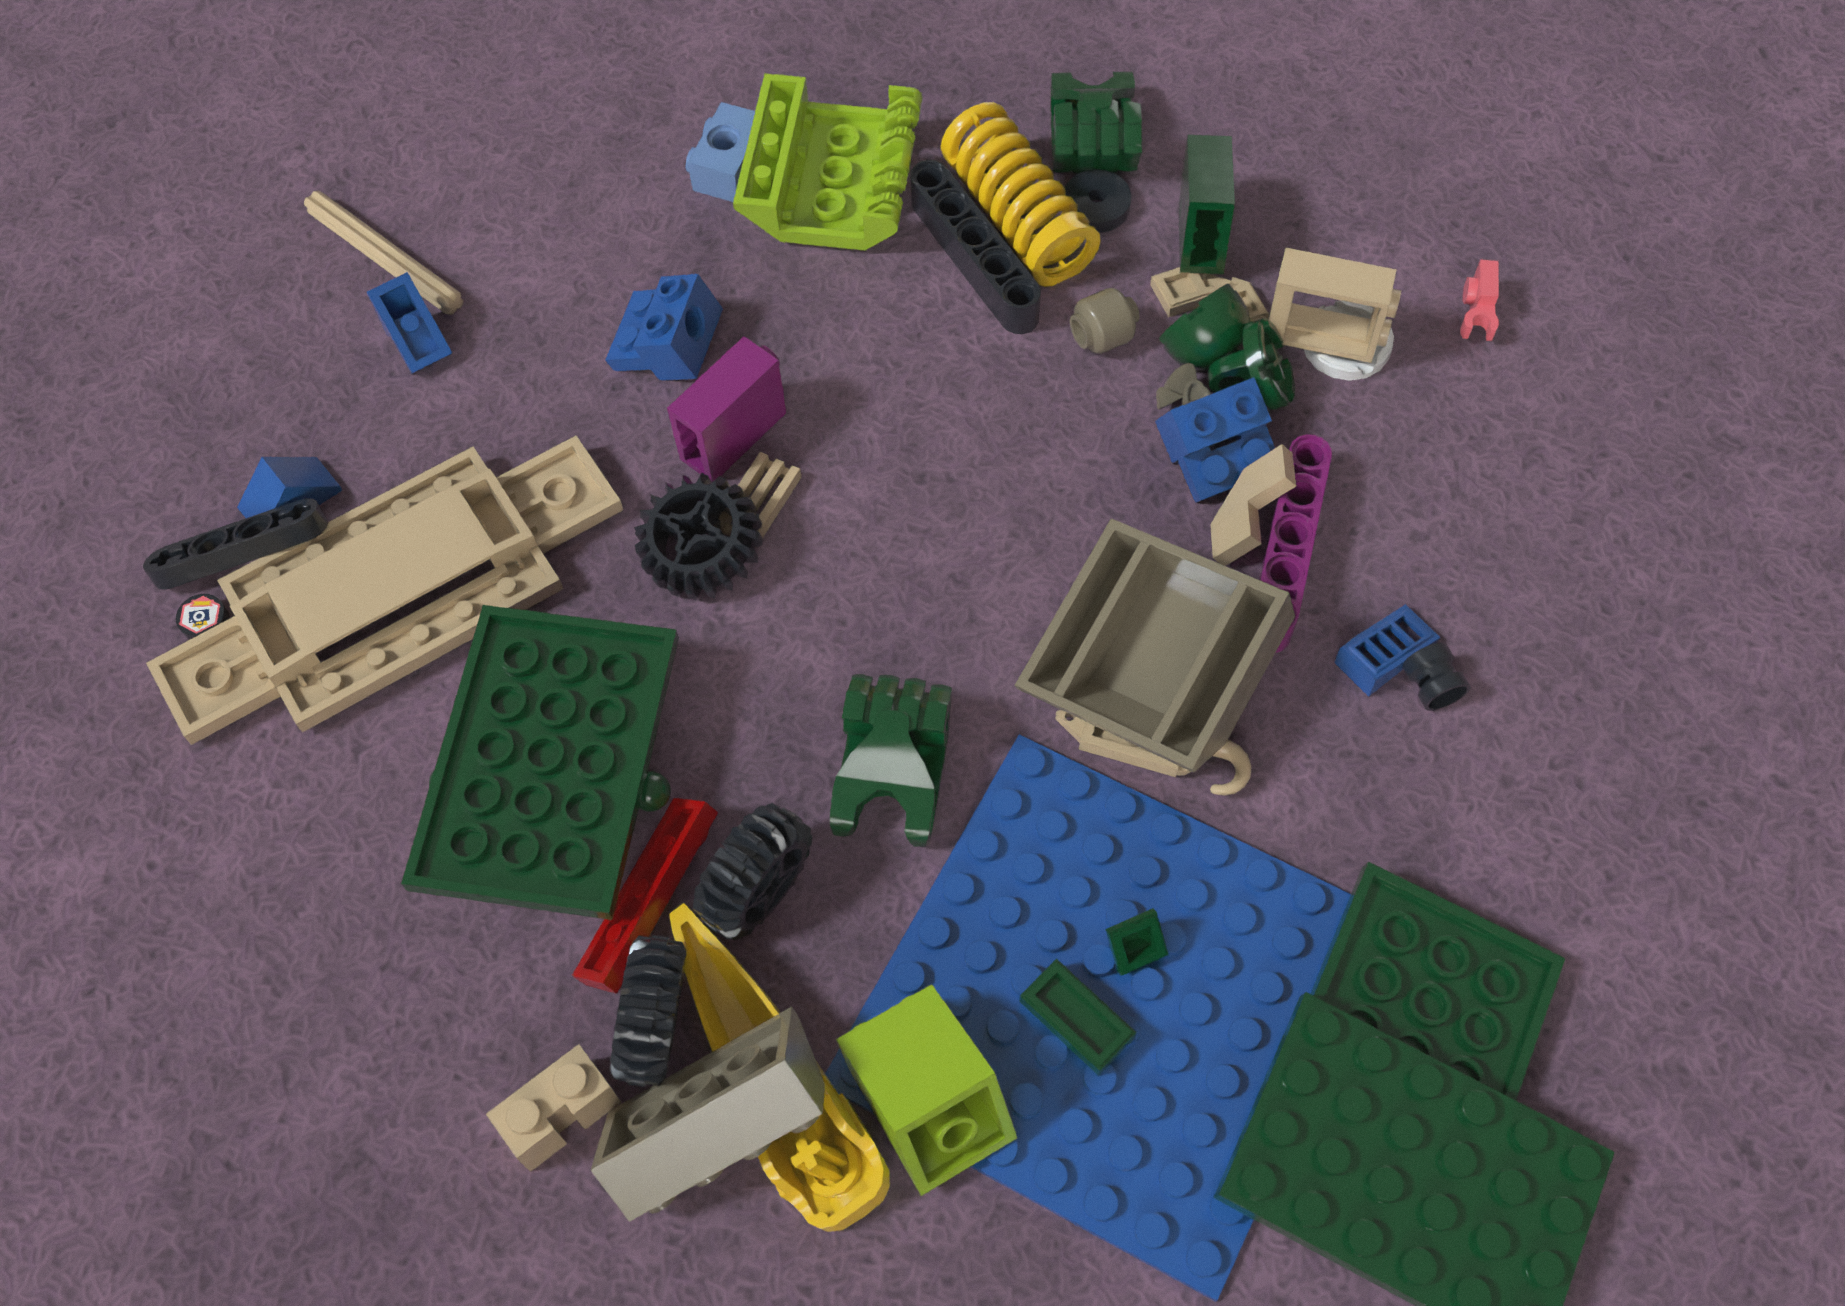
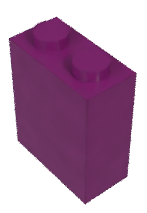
[667,336,786,482]

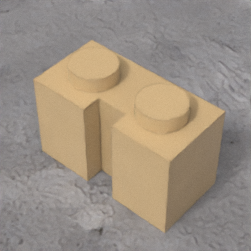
[486,1044,621,1172]

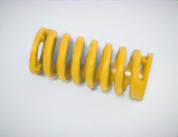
[941,102,1101,287]

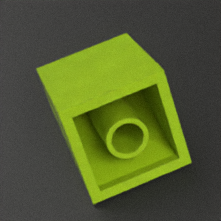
[836,984,1017,1196]

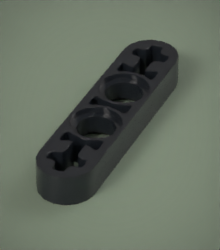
[143,498,328,590]

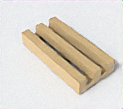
[719,452,802,538]

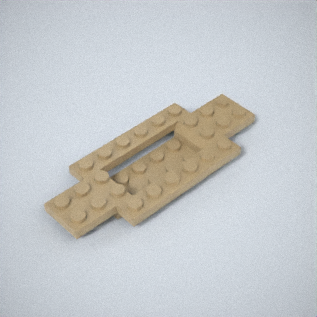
[146,436,623,745]

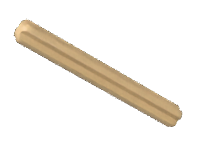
[304,191,463,315]

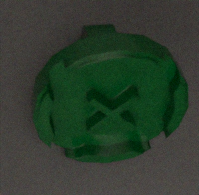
[1208,318,1295,410]

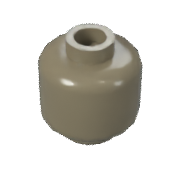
[1070,288,1140,354]

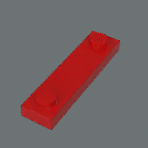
[572,798,718,994]

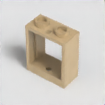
[1269,248,1401,363]

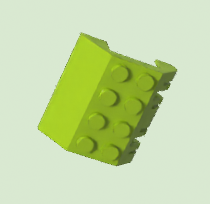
[733,73,923,251]

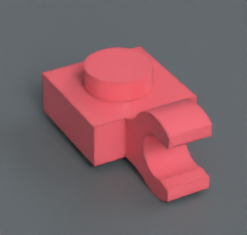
[1460,259,1499,341]

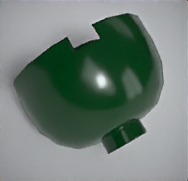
[1159,283,1251,370]

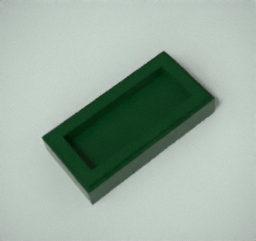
[1019,958,1137,1076]

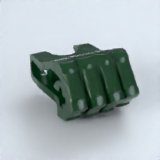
[1050,71,1142,174]
[829,674,952,848]

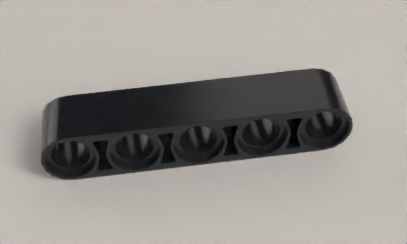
[910,160,1041,334]

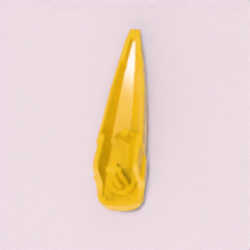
[669,903,890,1232]

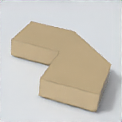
[1151,267,1269,321]
[1210,444,1296,566]

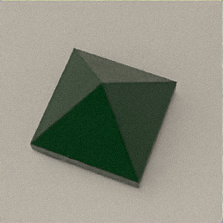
[1105,908,1169,976]

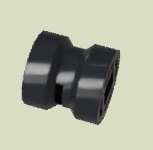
[1402,643,1471,711]

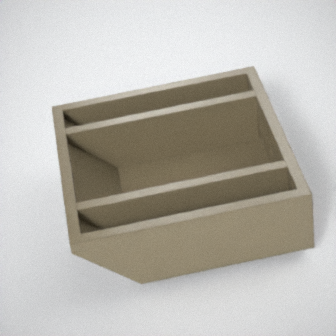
[1015,518,1295,773]

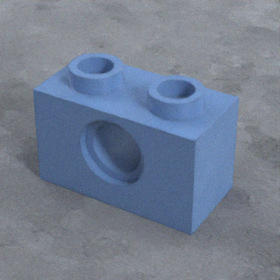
[686,102,755,202]

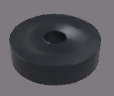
[1065,170,1131,233]

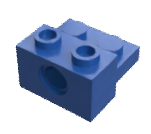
[605,274,723,380]
[1155,378,1275,503]

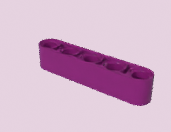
[1259,434,1332,653]

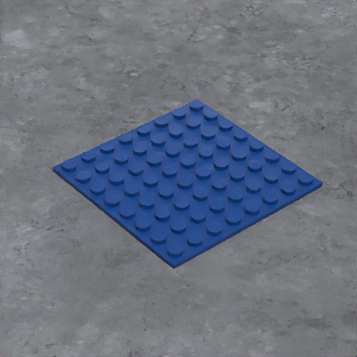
[825,734,1351,1302]

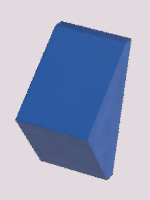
[237,457,343,518]

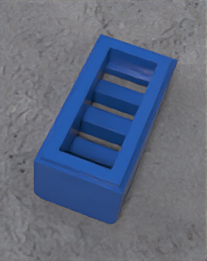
[1334,604,1440,697]

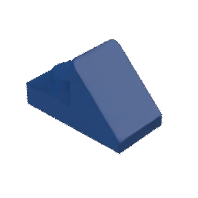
[367,272,452,374]

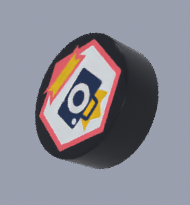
[176,594,230,640]

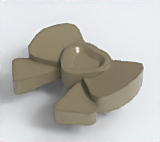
[1156,363,1210,410]

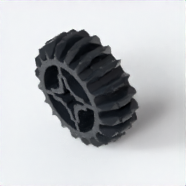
[634,473,763,601]
[693,803,812,941]
[610,935,686,1087]

